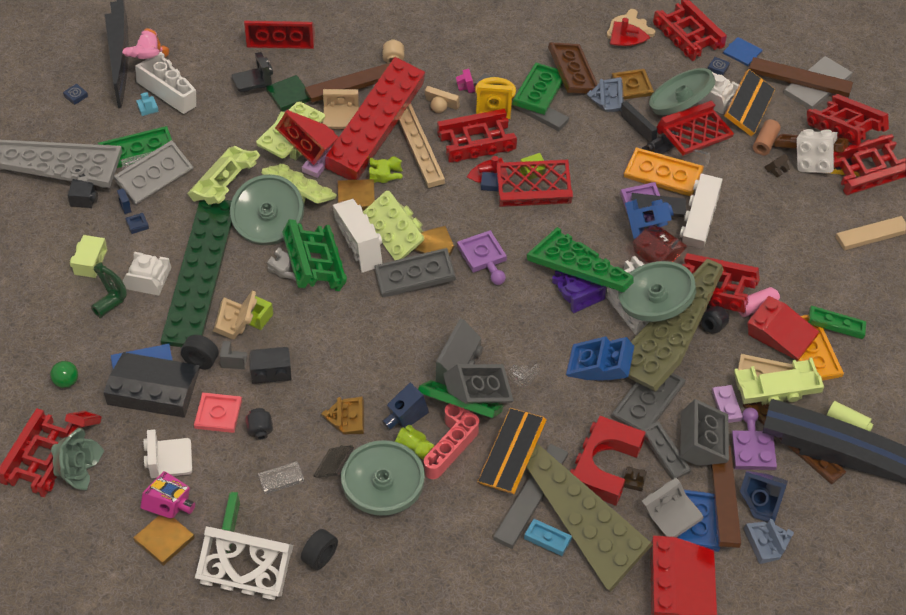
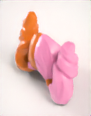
[122,28,169,59]

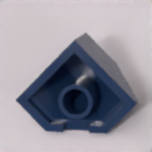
[740,471,788,523]

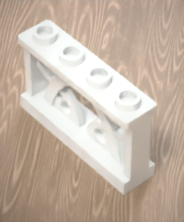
[195,526,294,600]

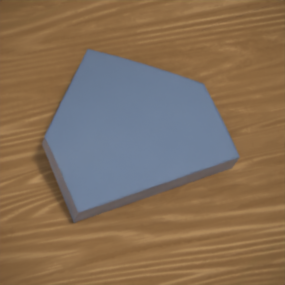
[587,77,624,112]
[743,519,794,564]

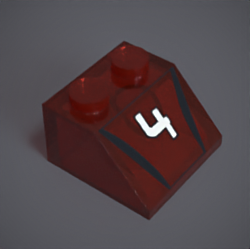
[633,226,687,263]

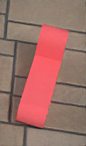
[424,404,479,479]

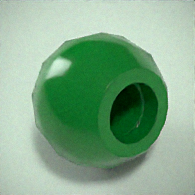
[50,361,78,388]

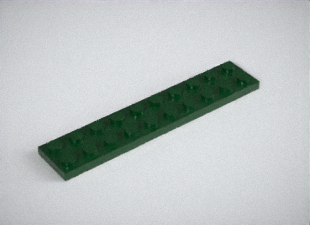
[161,200,232,347]

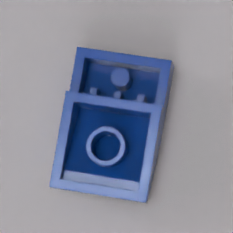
[566,336,634,380]

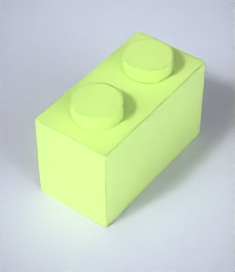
[70,235,107,278]

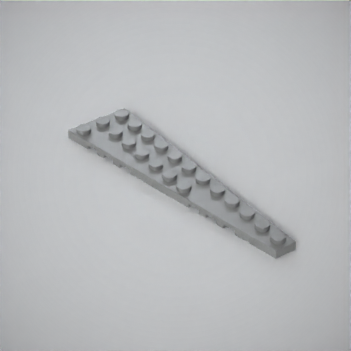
[0,140,122,188]

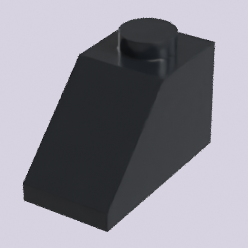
[68,169,98,208]

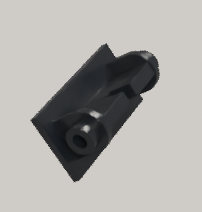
[641,130,677,154]

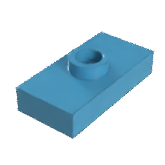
[524,519,572,556]

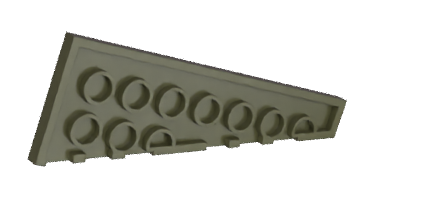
[526,443,653,592]

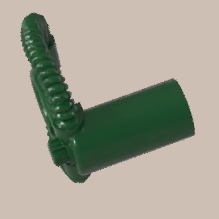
[91,262,127,318]

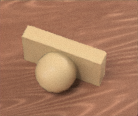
[425,86,460,113]

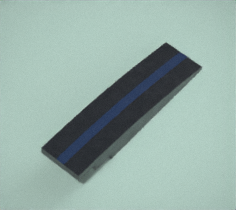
[105,0,129,108]
[762,399,906,484]

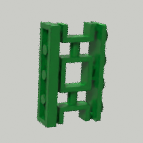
[282,219,347,291]

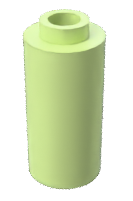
[827,401,874,432]

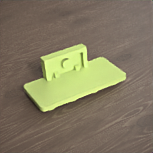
[256,102,325,160]
[261,164,337,203]
[363,191,424,260]

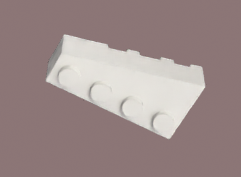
[135,52,196,114]
[680,174,722,249]
[333,199,382,273]

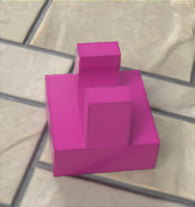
[456,69,475,93]

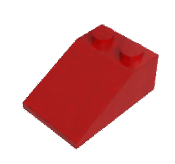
[275,110,338,165]
[747,296,819,361]

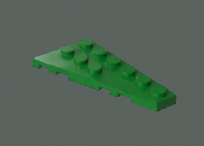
[527,227,634,292]

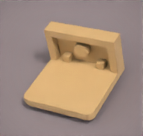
[323,89,359,129]
[213,290,257,339]

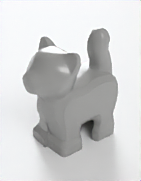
[267,247,296,281]

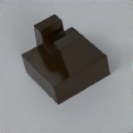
[764,154,790,177]
[624,466,647,492]

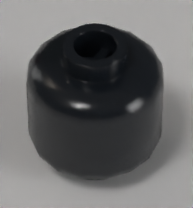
[700,306,729,334]
[245,408,273,440]

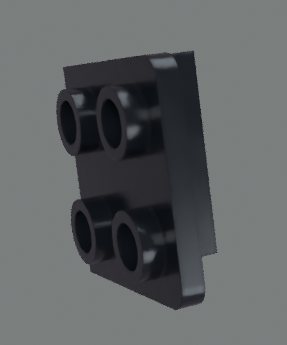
[231,52,273,92]
[250,347,292,384]

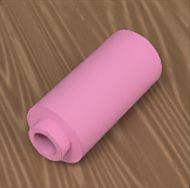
[739,287,780,317]

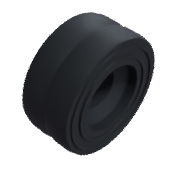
[181,335,219,370]
[301,529,338,570]

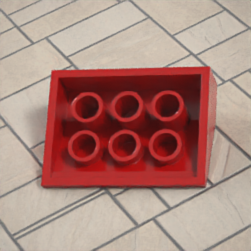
[650,536,717,615]

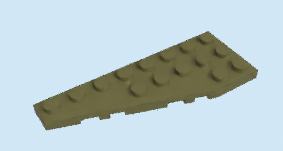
[628,259,724,392]

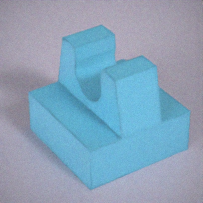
[136,92,159,116]

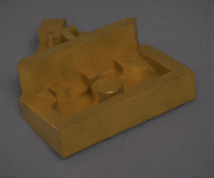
[413,226,454,256]
[321,397,364,435]

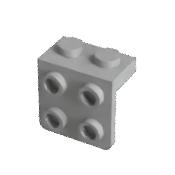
[642,478,703,537]

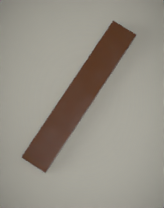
[749,57,853,97]
[305,63,390,103]
[743,402,846,485]
[711,446,741,548]

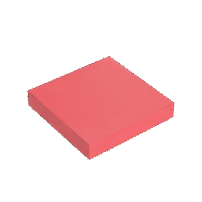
[194,393,242,433]

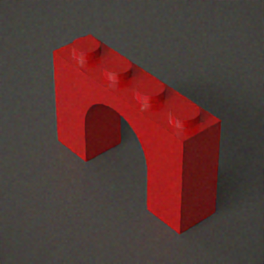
[570,416,646,506]

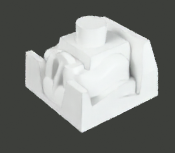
[698,72,739,114]
[122,252,171,296]

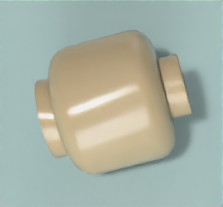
[382,40,404,63]

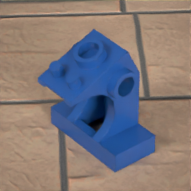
[625,199,673,239]

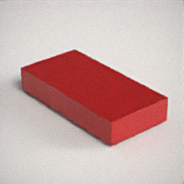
[65,411,102,427]

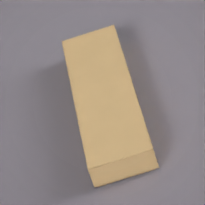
[836,216,906,250]

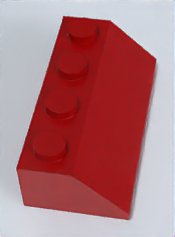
[244,21,315,49]

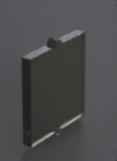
[313,445,354,478]

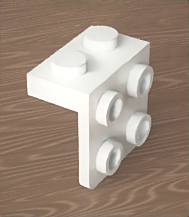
[797,129,837,173]
[144,430,192,478]

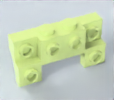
[187,146,260,205]
[734,358,824,405]

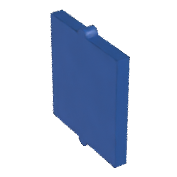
[723,37,763,66]

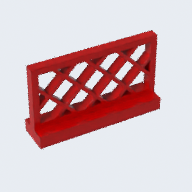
[656,100,734,156]
[496,160,573,207]

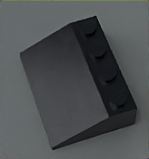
[104,352,200,418]

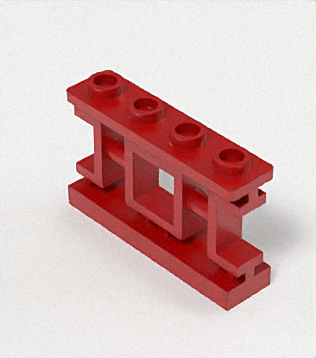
[653,0,727,61]
[807,94,889,146]
[437,108,517,163]
[834,134,906,196]
[683,253,760,313]
[0,408,82,498]

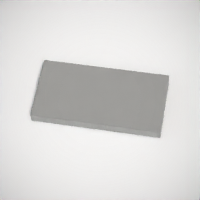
[784,56,853,110]
[113,140,194,206]

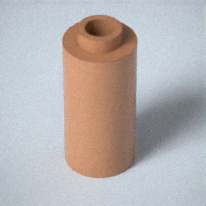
[753,119,781,156]

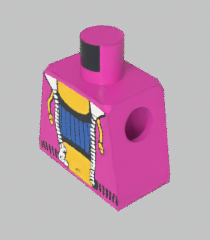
[141,471,195,518]

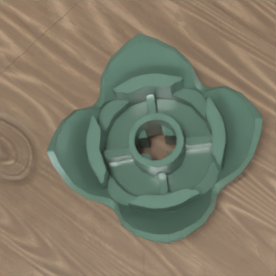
[51,428,105,490]

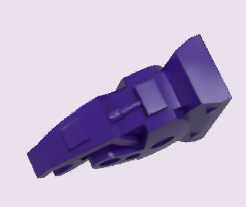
[552,270,606,313]

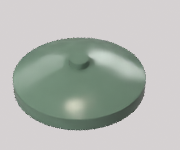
[649,68,716,115]
[230,174,304,245]
[618,261,696,322]
[341,440,424,515]

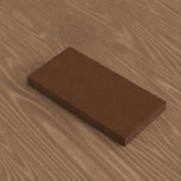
[548,42,598,94]

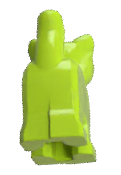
[369,156,403,183]
[395,425,435,460]

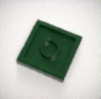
[266,75,310,112]

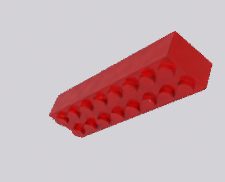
[325,57,425,180]

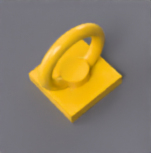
[475,77,516,119]

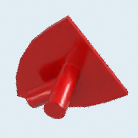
[610,18,650,46]
[467,156,508,184]

